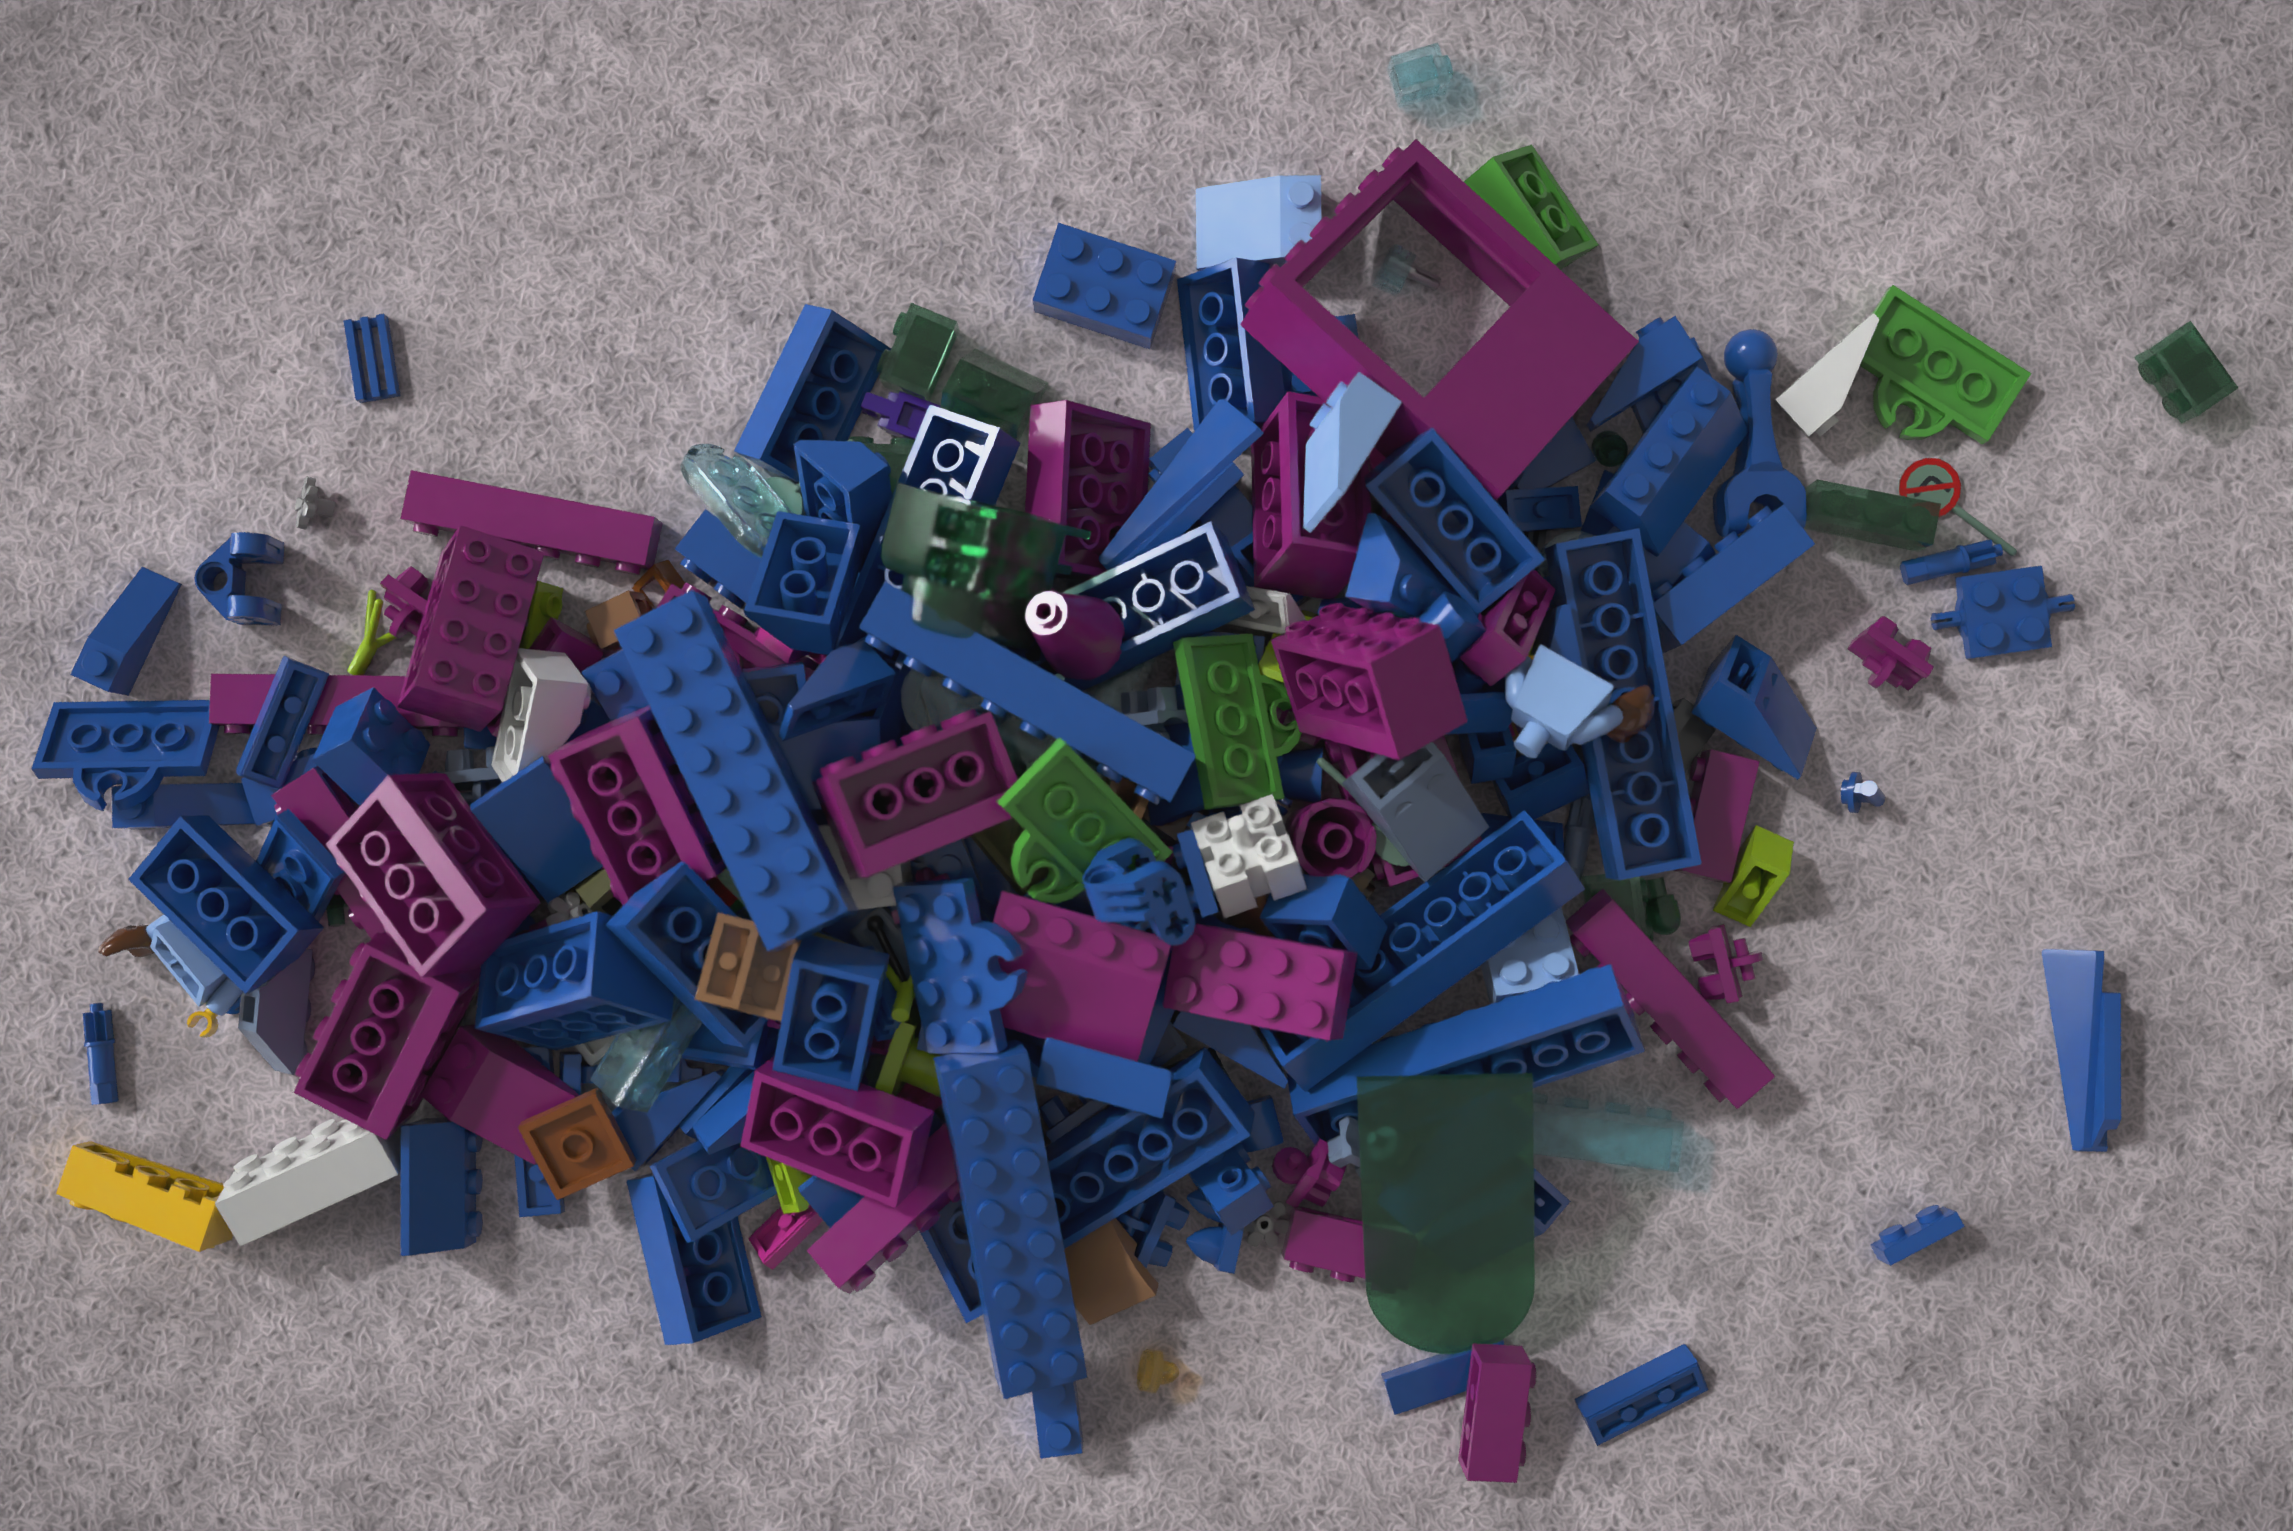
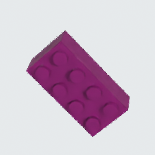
[1163,923,1358,1040]
[741,1055,934,1208]

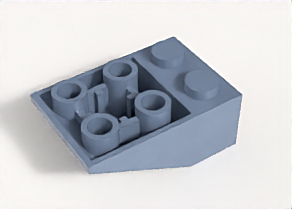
[1342,742,1489,882]

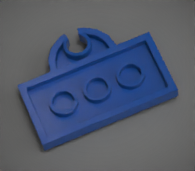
[31,700,220,811]
[892,878,1027,1053]

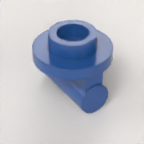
[1841,772,1886,813]

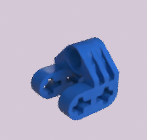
[194,532,285,626]
[1082,838,1195,945]

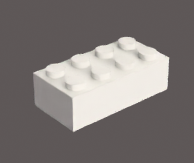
[215,1119,401,1246]

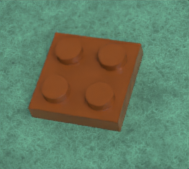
[518,1088,636,1200]

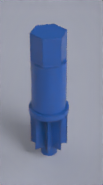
[1900,540,2003,585]
[82,1003,118,1105]

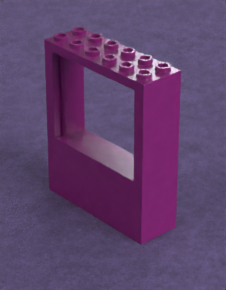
[1240,139,1639,500]

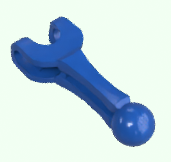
[1713,329,1807,537]

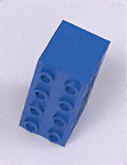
[475,911,673,1051]

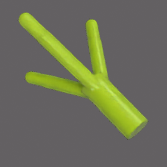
[347,590,418,676]
[878,951,916,1022]

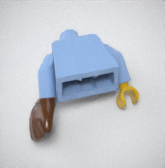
[1505,645,1655,758]
[98,914,243,1038]

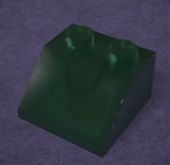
[940,349,1048,441]

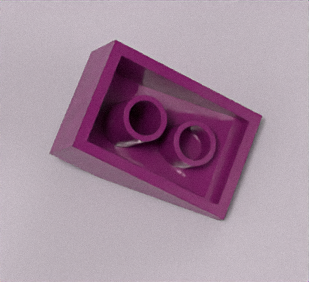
[420,1024,580,1165]

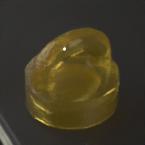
[1137,1348,1179,1393]

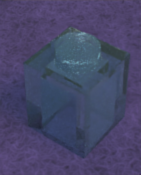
[1387,43,1453,108]

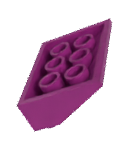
[1022,400,1151,581]
[993,891,1171,1062]

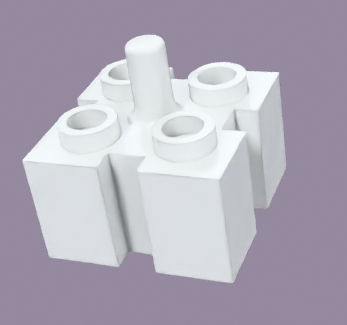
[1191,794,1307,918]

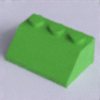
[1464,144,1598,270]

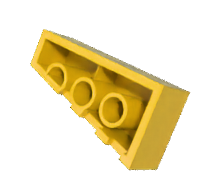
[56,1141,233,1252]

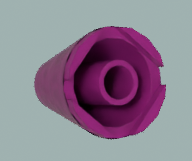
[1026,592,1125,680]
[1285,798,1377,878]

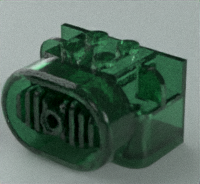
[881,483,1091,649]

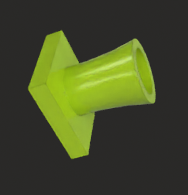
[875,1007,943,1098]

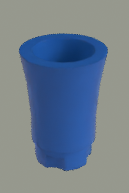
[1279,747,1323,803]

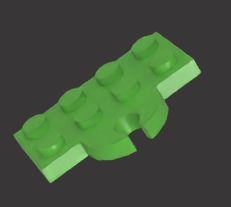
[1860,285,2032,444]
[1173,634,1302,810]
[997,737,1172,903]

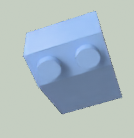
[1196,175,1321,270]
[1303,372,1401,533]

